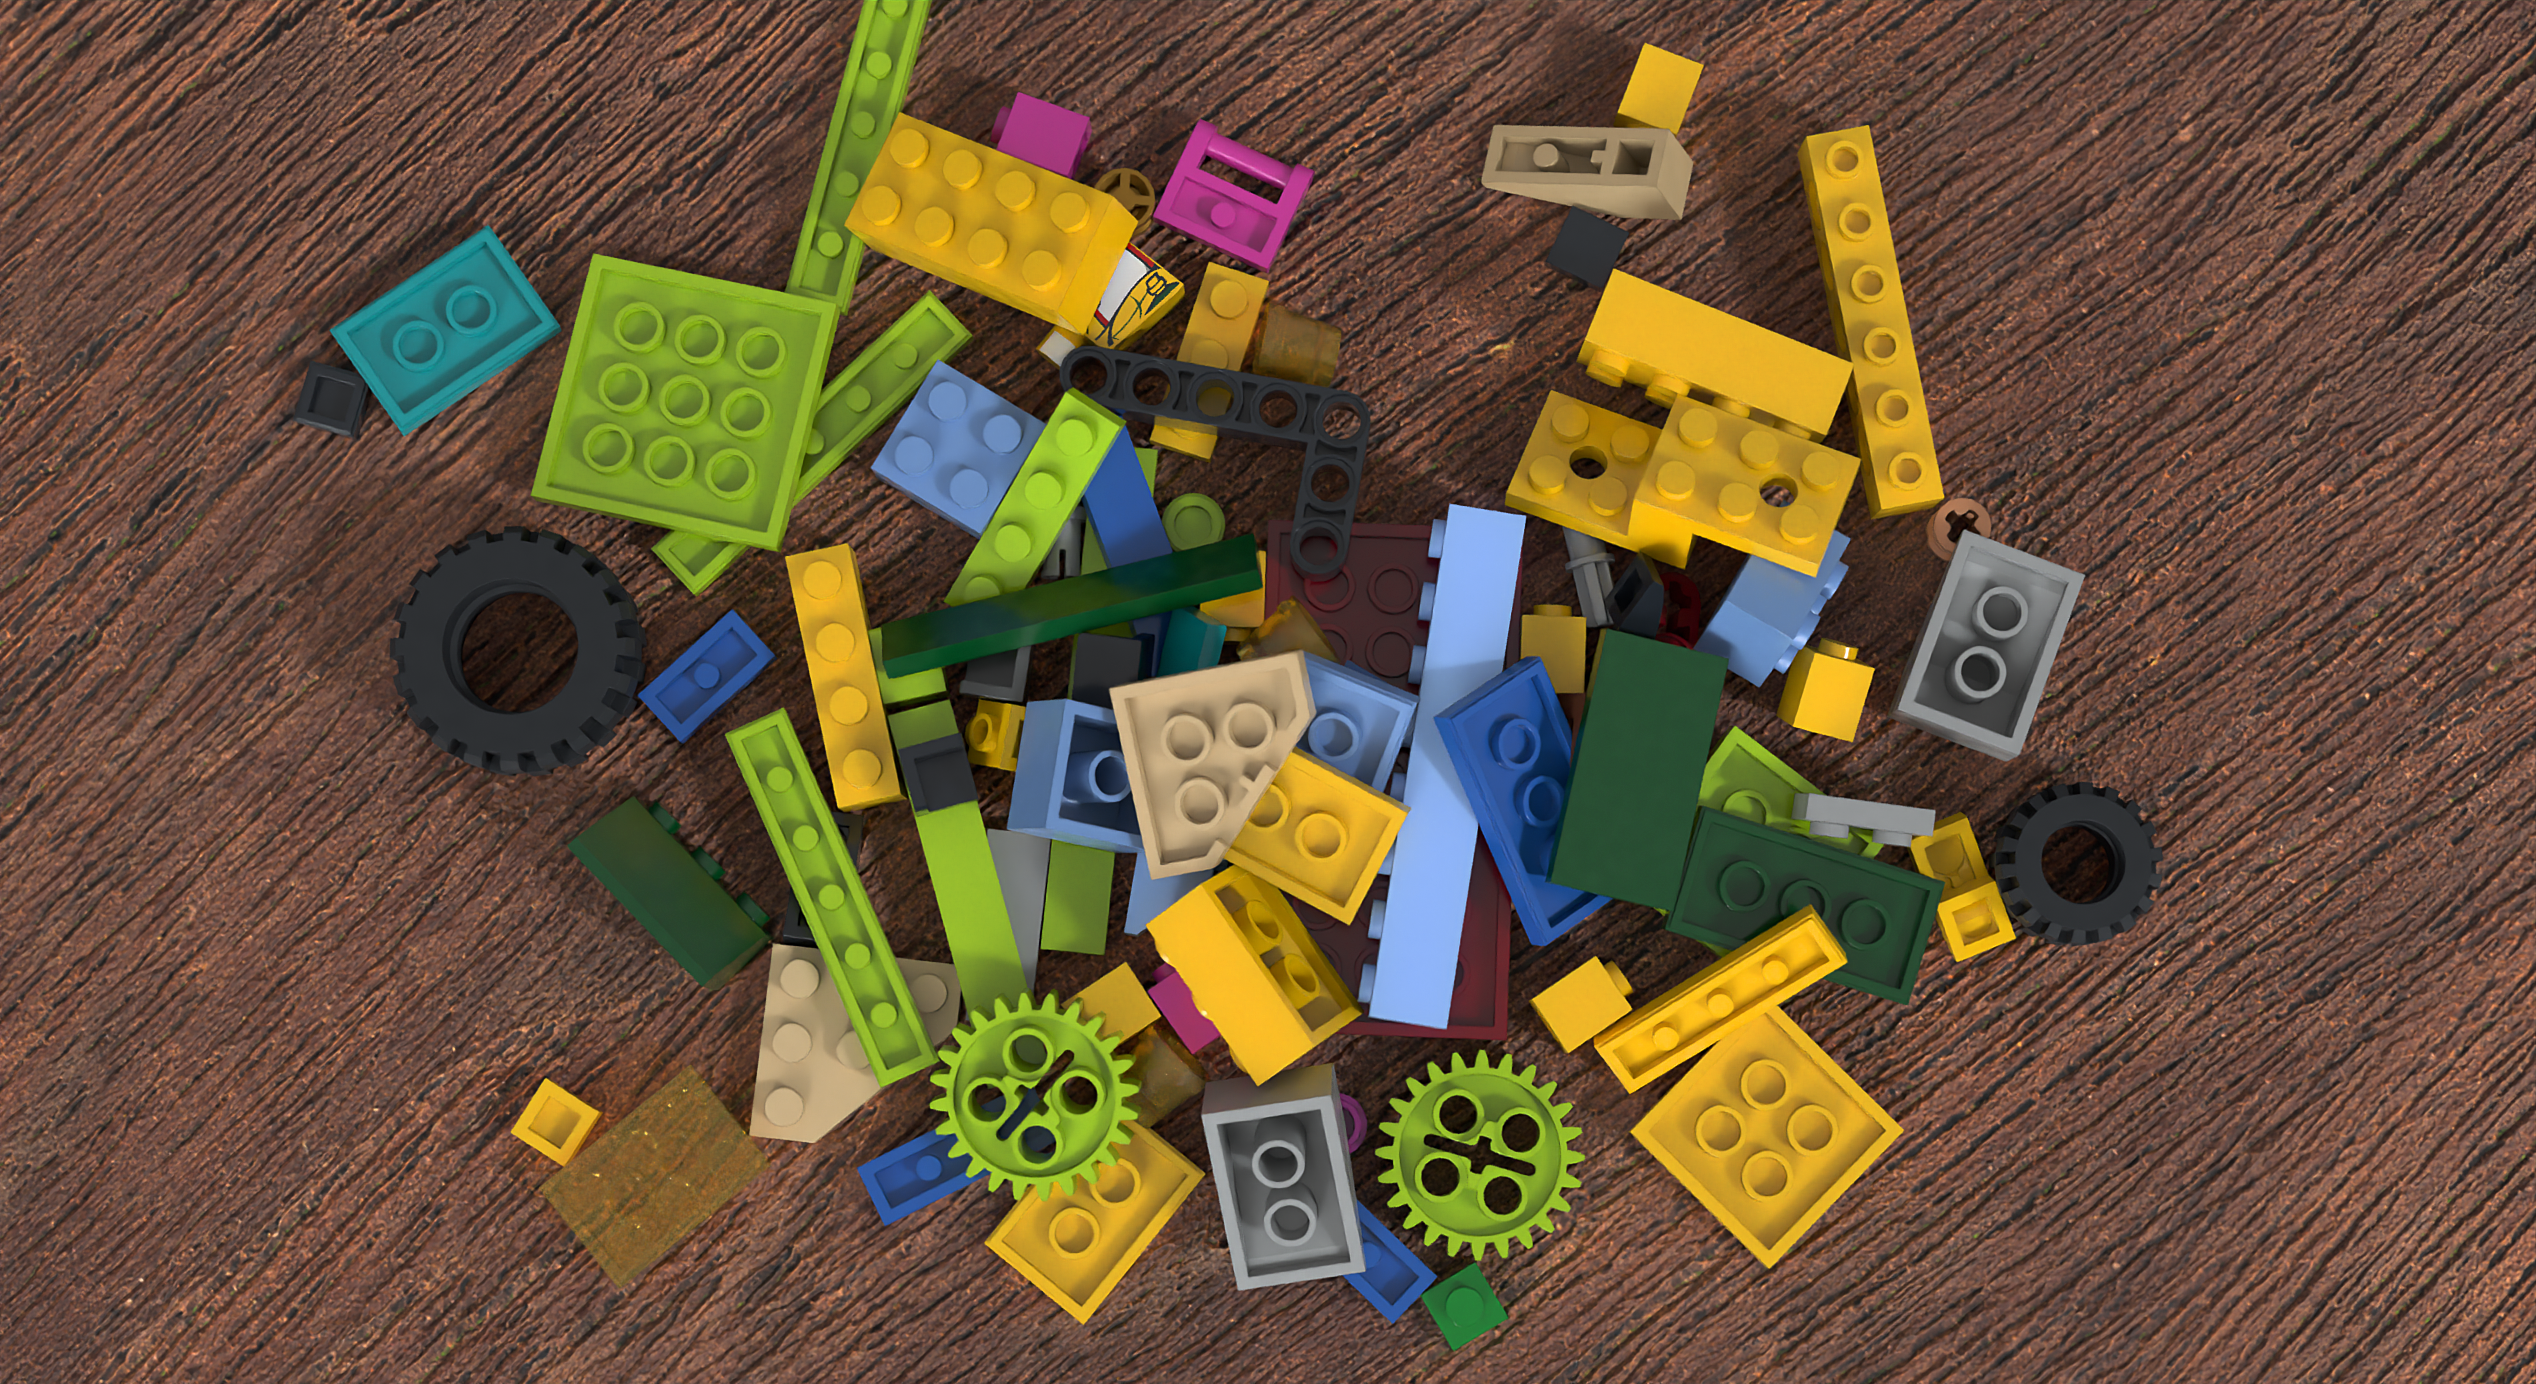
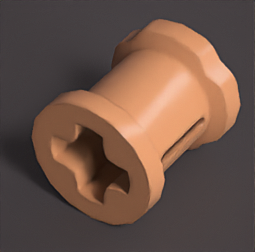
[1925,498,1991,562]

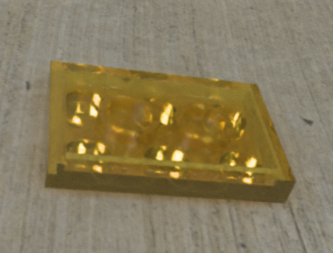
[539,1065,773,1289]

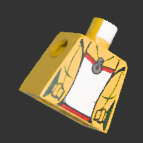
[1036,241,1185,370]

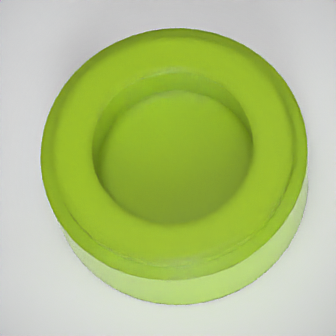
[1162,493,1225,552]

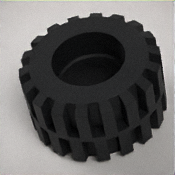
[1989,782,2163,947]

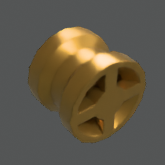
[1094,168,1156,239]

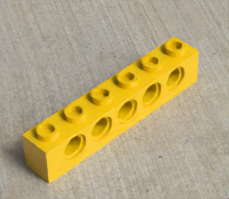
[1797,125,1944,520]

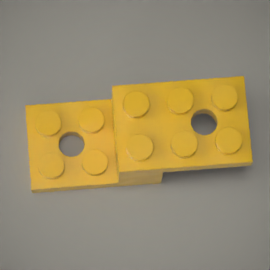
[1505,390,1861,578]

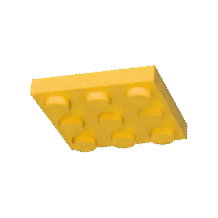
[1628,1005,1904,1269]

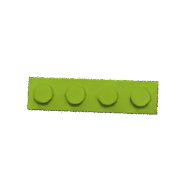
[944,387,1127,607]

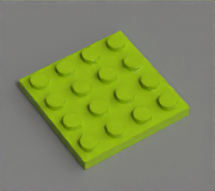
[531,253,841,552]

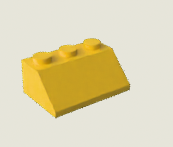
[1145,865,1365,1086]

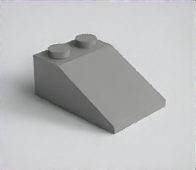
[1887,529,2085,762]
[1201,1063,1366,1291]

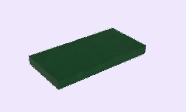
[1545,629,1729,912]
[1661,805,1945,1005]

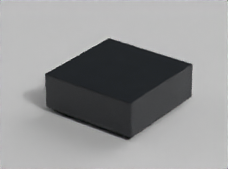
[1544,206,1629,293]
[293,361,372,441]

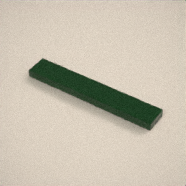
[882,533,1263,679]

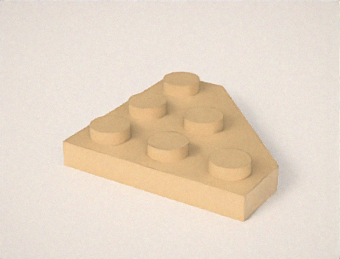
[1109,649,1316,880]
[749,944,962,1143]

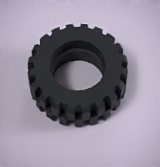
[390,526,647,777]

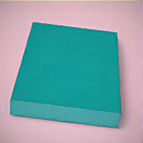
[330,225,562,436]

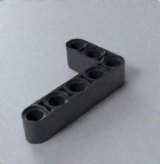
[1060,346,1370,582]

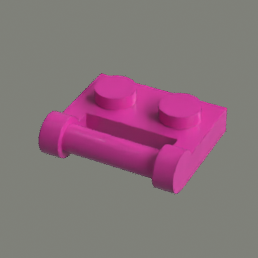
[1153,119,1315,274]

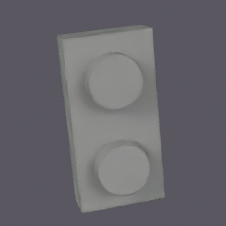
[1791,793,1936,847]

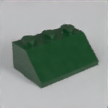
[567,796,774,991]

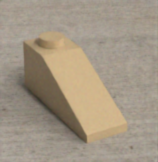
[1481,125,1694,220]

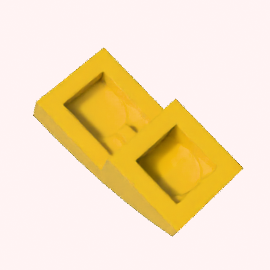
[1907,812,2016,962]

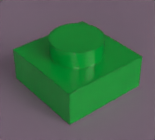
[1420,1261,1509,1351]

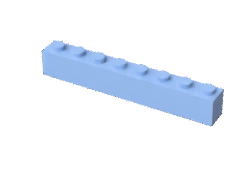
[1357,504,1526,1030]

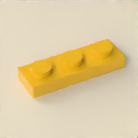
[1150,262,1269,463]

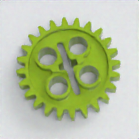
[929,988,1142,1201]
[1375,1050,1585,1261]

